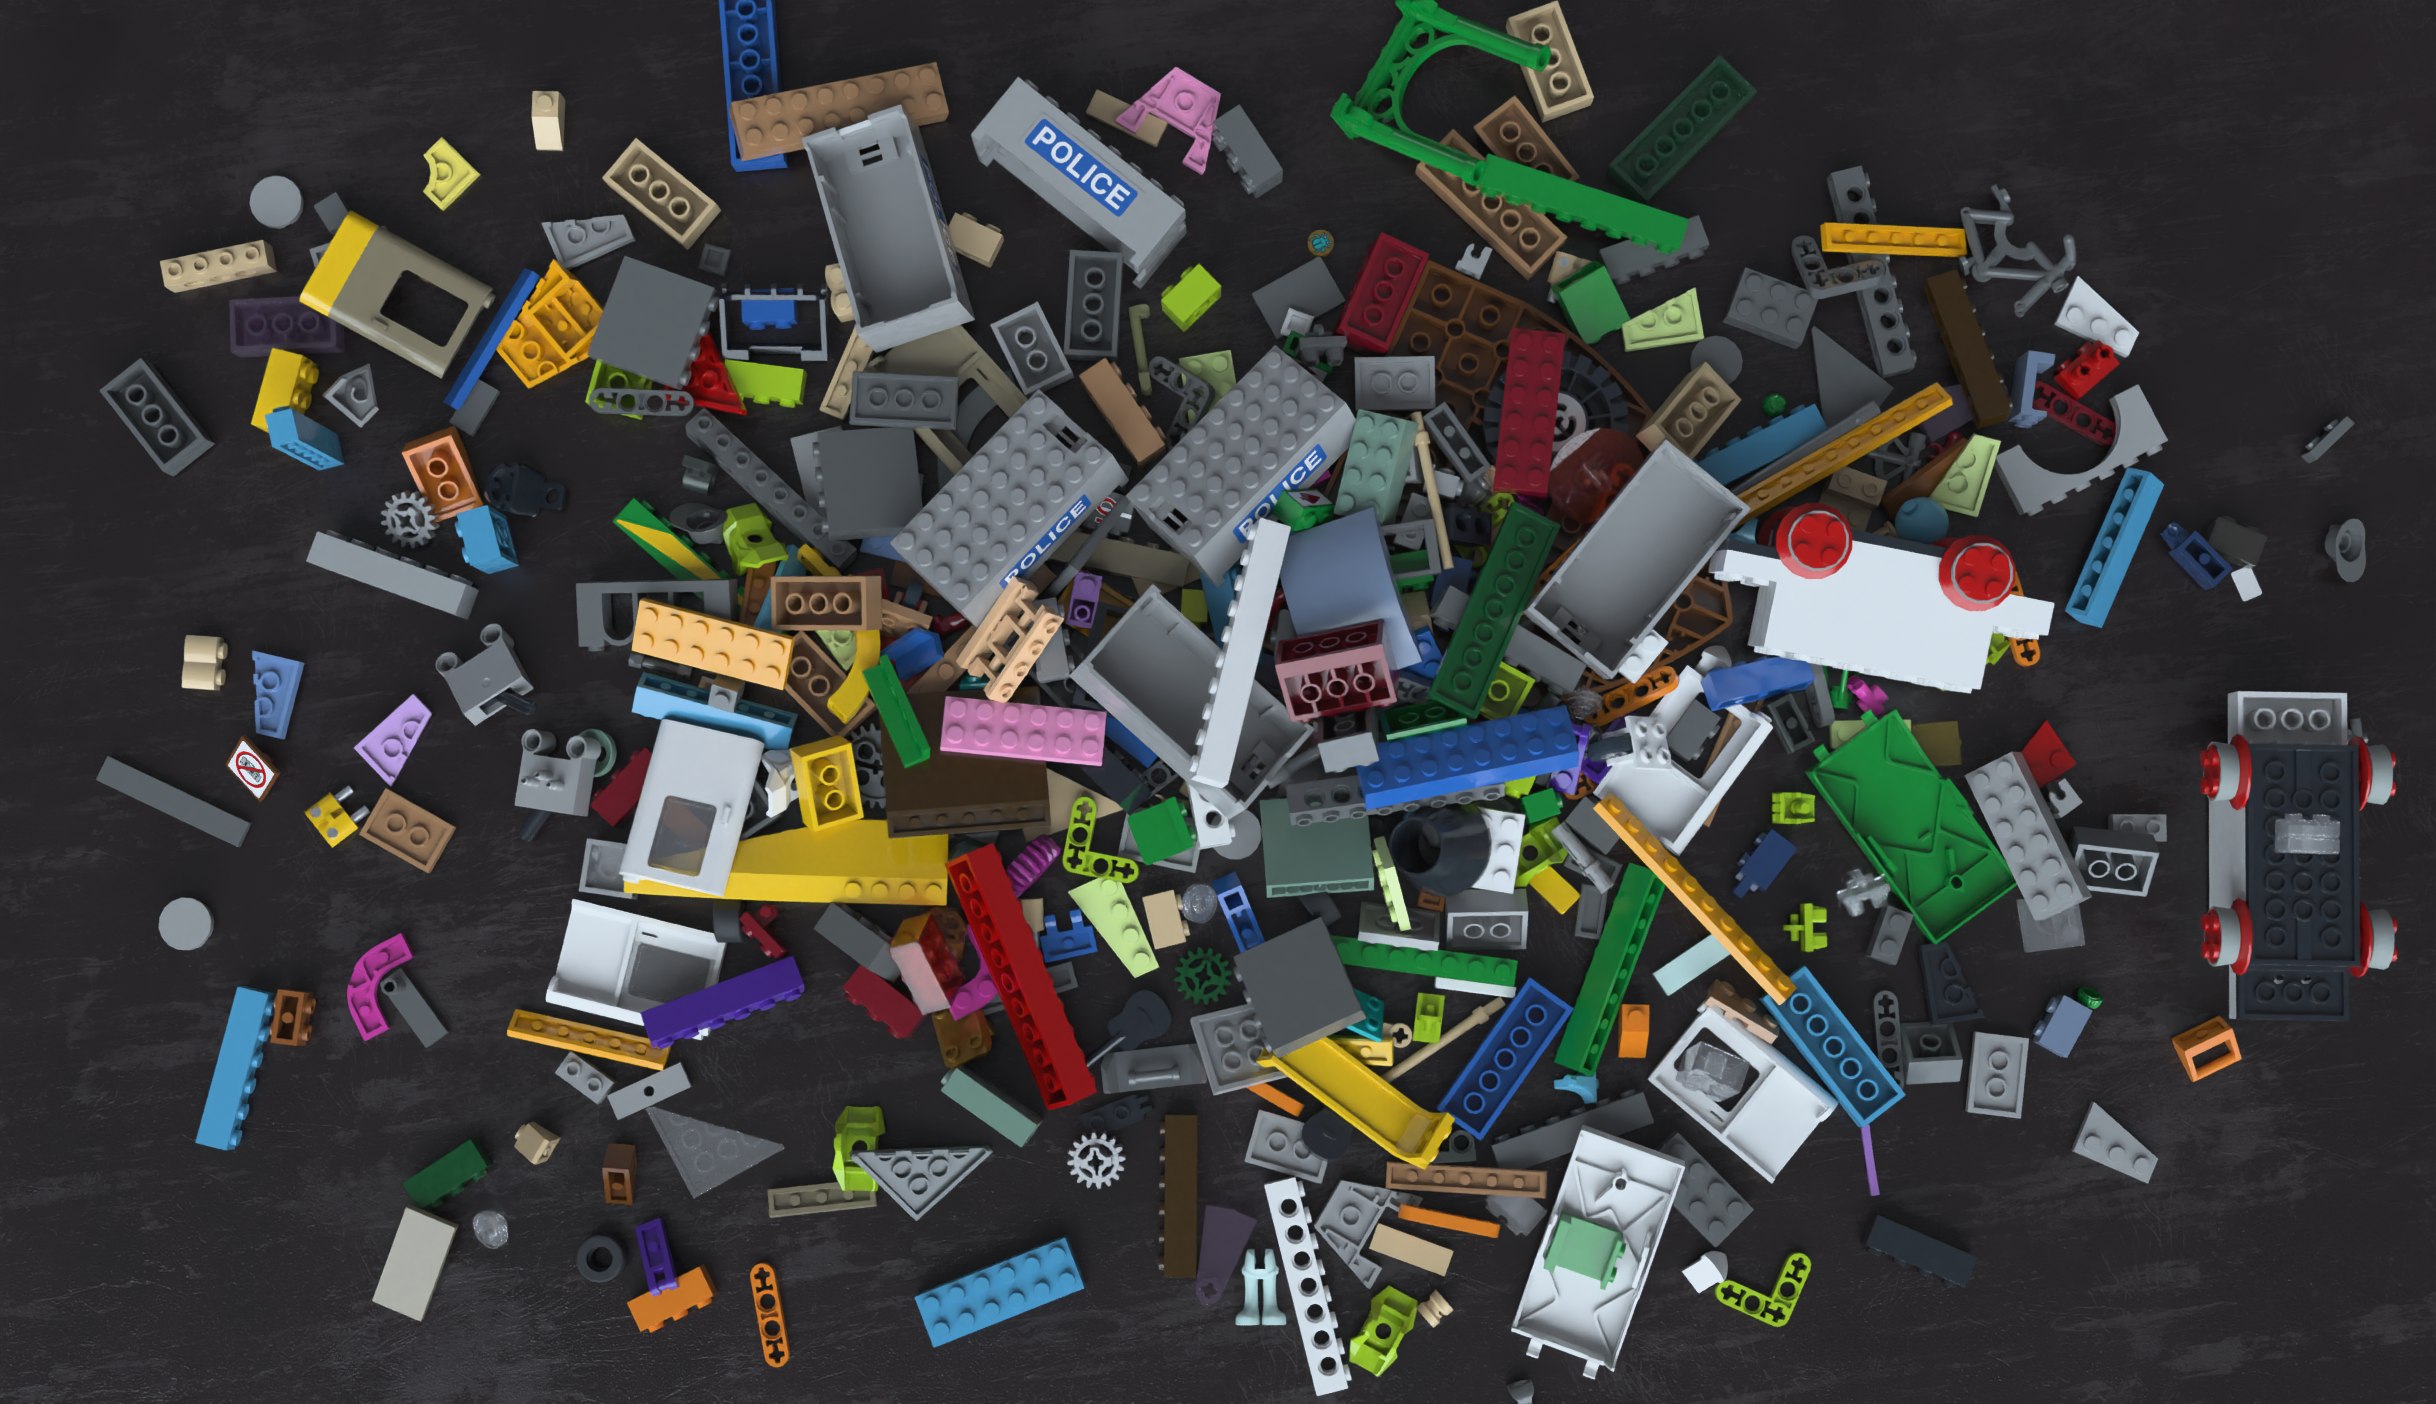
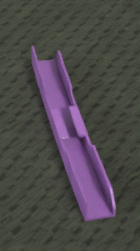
[1861,1124,1880,1196]

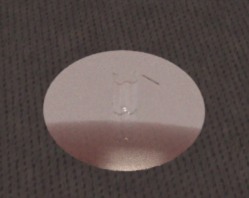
[1549,428,1644,522]

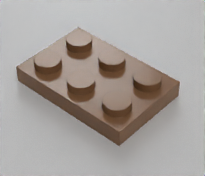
[359,788,456,873]

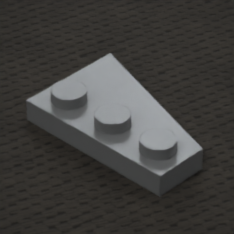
[2071,1101,2158,1183]

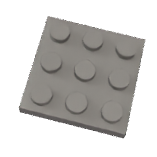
[1190,1004,1288,1095]

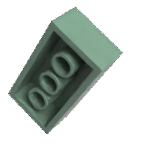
[1334,409,1419,526]

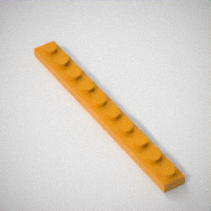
[1733,382,1953,530]
[1593,792,1797,1005]

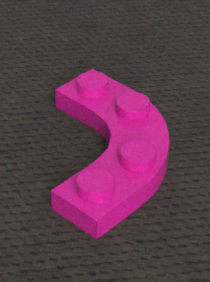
[943,924,998,1021]
[347,933,415,1041]

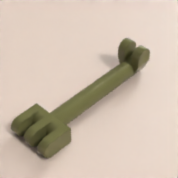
[1128,304,1152,397]

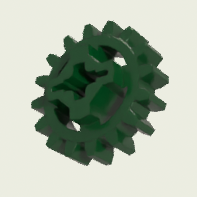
[1174,947,1232,1005]

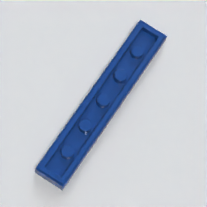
[444,268,540,410]

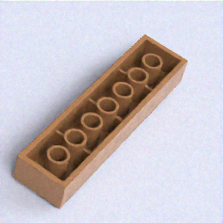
[729,62,949,161]

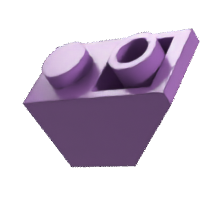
[1067,572,1103,629]

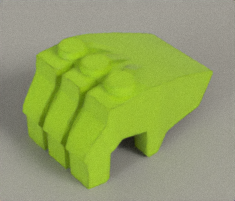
[1772,792,1815,824]

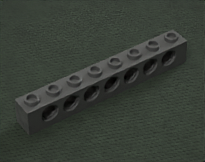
[1826,165,1917,378]
[685,408,857,574]
[1286,775,1505,826]

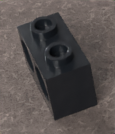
[1436,503,1492,548]

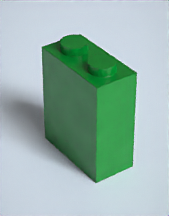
[1551,260,1630,345]

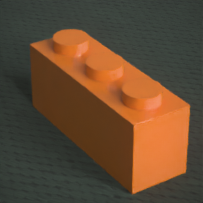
[627,1264,717,1333]

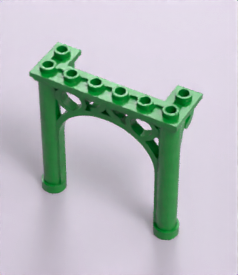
[1330,0,1551,186]

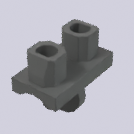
[1294,324,1347,367]

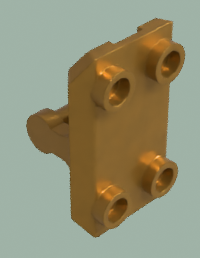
[932,999,995,1069]

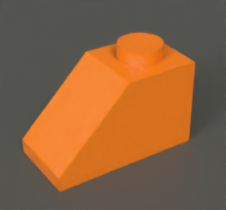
[1618,1004,1649,1058]

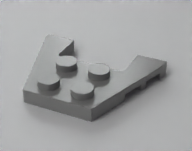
[1313,1179,1423,1289]

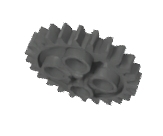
[845,722,885,809]

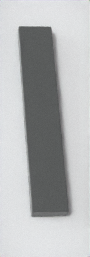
[96,756,252,847]

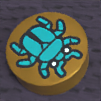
[1308,230,1334,257]

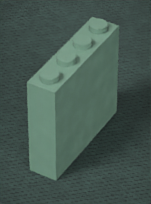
[1260,797,1374,898]
[941,1064,1043,1148]

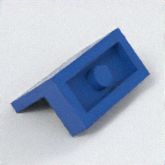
[880,627,944,681]

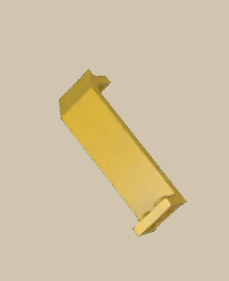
[1256,1037,1455,1170]

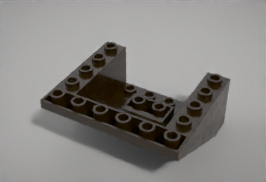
[879,685,1051,839]

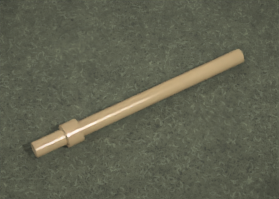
[1411,412,1454,569]
[1380,996,1506,1084]

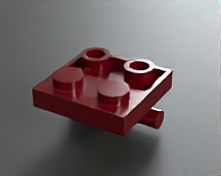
[739,904,790,958]

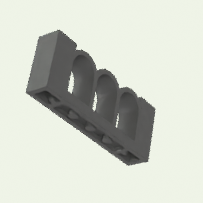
[576,578,739,651]

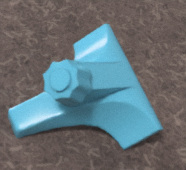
[1726,517,1758,544]
[1554,1071,1599,1104]

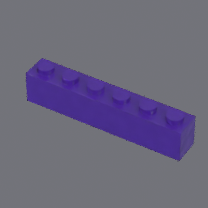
[640,956,804,1049]

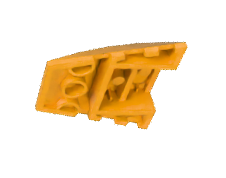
[496,259,604,388]

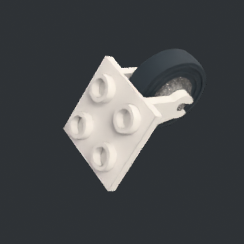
[1588,716,1672,771]

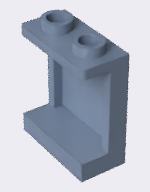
[2008,350,2055,428]

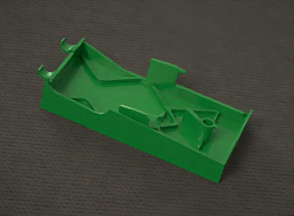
[1804,709,2017,945]

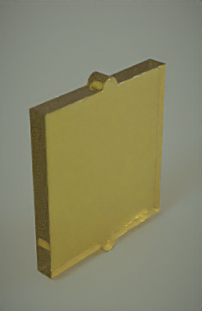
[1911,721,1962,767]

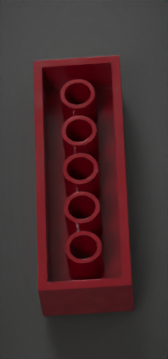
[1492,328,1566,498]

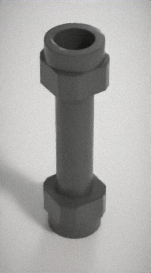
[629,651,694,680]

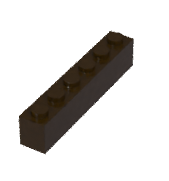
[1923,269,2013,429]
[1159,1113,1198,1278]

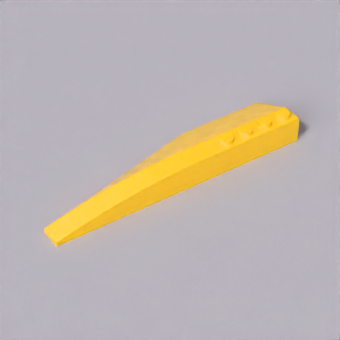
[624,819,948,906]

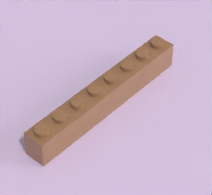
[905,563,1057,694]

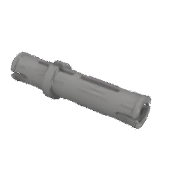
[1551,821,1615,894]

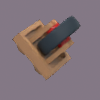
[879,580,932,639]

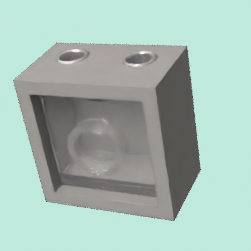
[579,838,638,899]

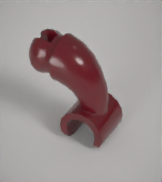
[1926,431,1962,460]

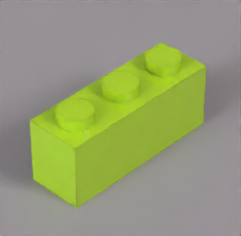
[725,359,807,408]

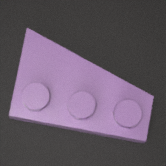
[354,694,433,786]

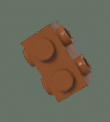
[270,989,316,1046]

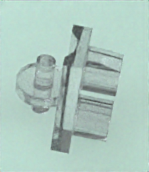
[1836,869,1891,917]

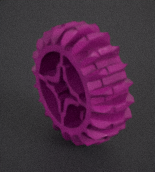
[1005,834,1061,898]

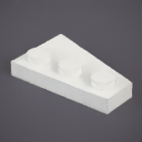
[2054,276,2139,358]

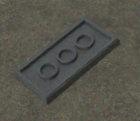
[850,371,959,430]

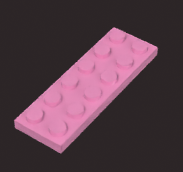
[940,696,1106,766]

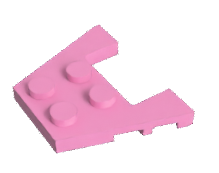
[1115,67,1221,175]

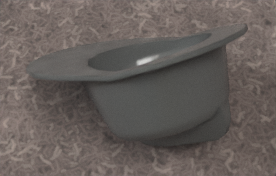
[669,503,728,544]
[2325,518,2366,582]

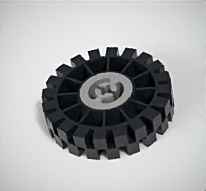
[1481,351,1629,499]

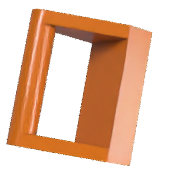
[2172,1016,2242,1082]

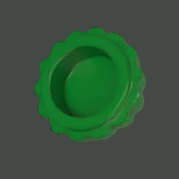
[1762,393,1787,418]
[2077,987,2104,1009]

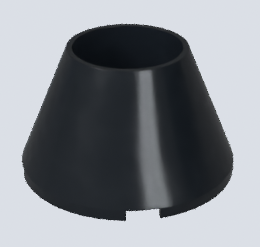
[1389,802,1492,897]

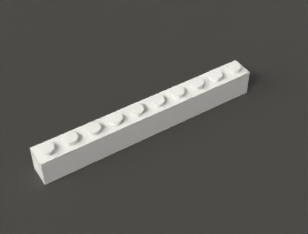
[1189,517,1291,788]

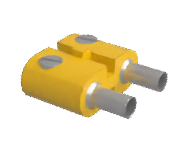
[304,785,370,848]

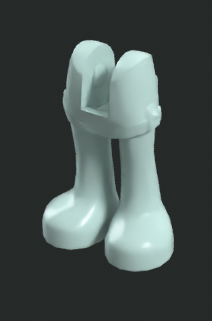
[1235,1249,1286,1325]

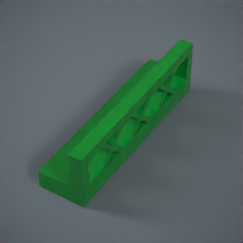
[862,654,930,768]

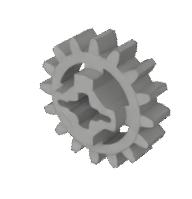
[381,490,440,548]
[1067,1129,1126,1189]

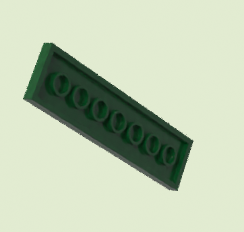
[1426,502,1561,719]

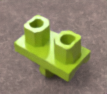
[1783,903,1827,952]
[1412,993,1445,1044]

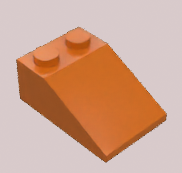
[402,426,484,522]

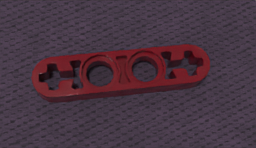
[2032,381,2116,446]

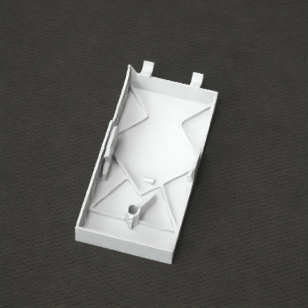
[1511,1124,1685,1379]

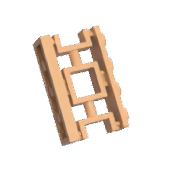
[956,576,1064,703]

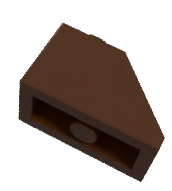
[602,1143,637,1205]

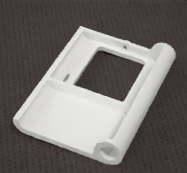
[1593,665,1773,856]
[1648,1000,1839,1183]

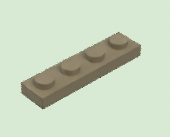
[768,1182,877,1218]

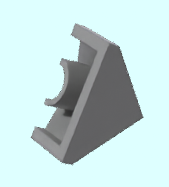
[323,363,379,427]

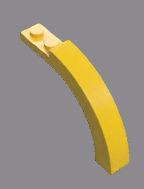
[797,544,880,725]

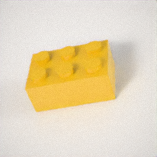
[251,348,319,433]
[790,735,864,832]

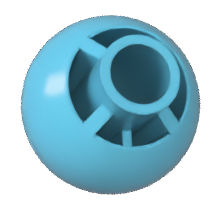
[1895,497,1949,544]

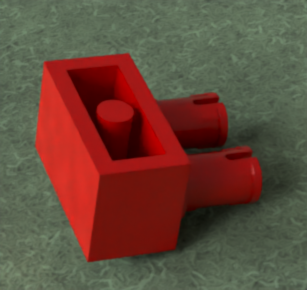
[2053,340,2120,401]

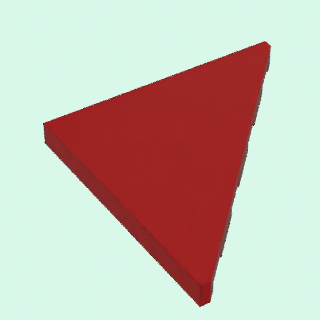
[664,330,747,415]

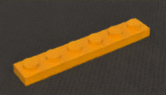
[1820,223,1967,257]
[507,1009,671,1071]

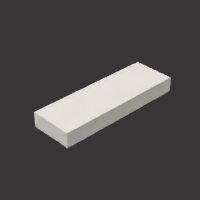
[1434,977,1516,998]

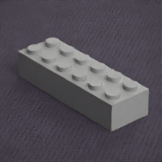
[306,530,479,620]
[1965,752,2092,921]

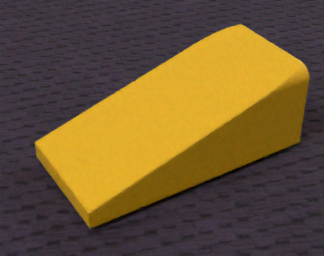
[1529,866,1581,915]

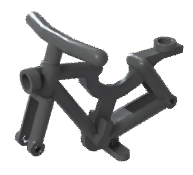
[1959,184,2076,317]

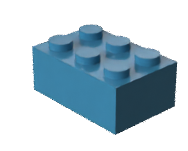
[455,505,519,574]

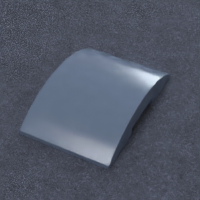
[1280,507,1423,670]

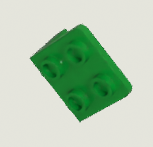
[1127,796,1198,865]

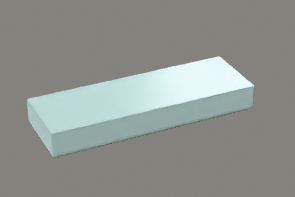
[1652,934,1730,996]

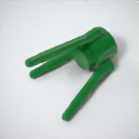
[1822,665,1860,709]

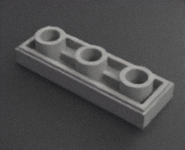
[607,1062,692,1120]

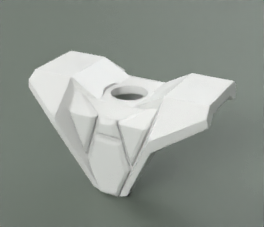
[761,750,798,818]

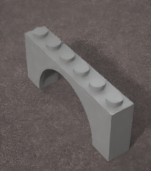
[1994,385,2168,517]

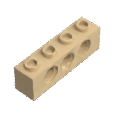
[160,240,277,293]

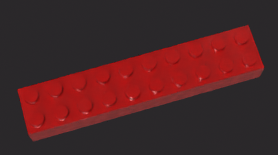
[944,843,1097,1110]

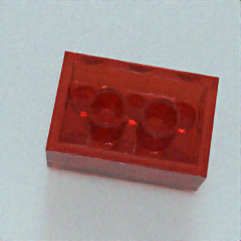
[889,912,964,1015]

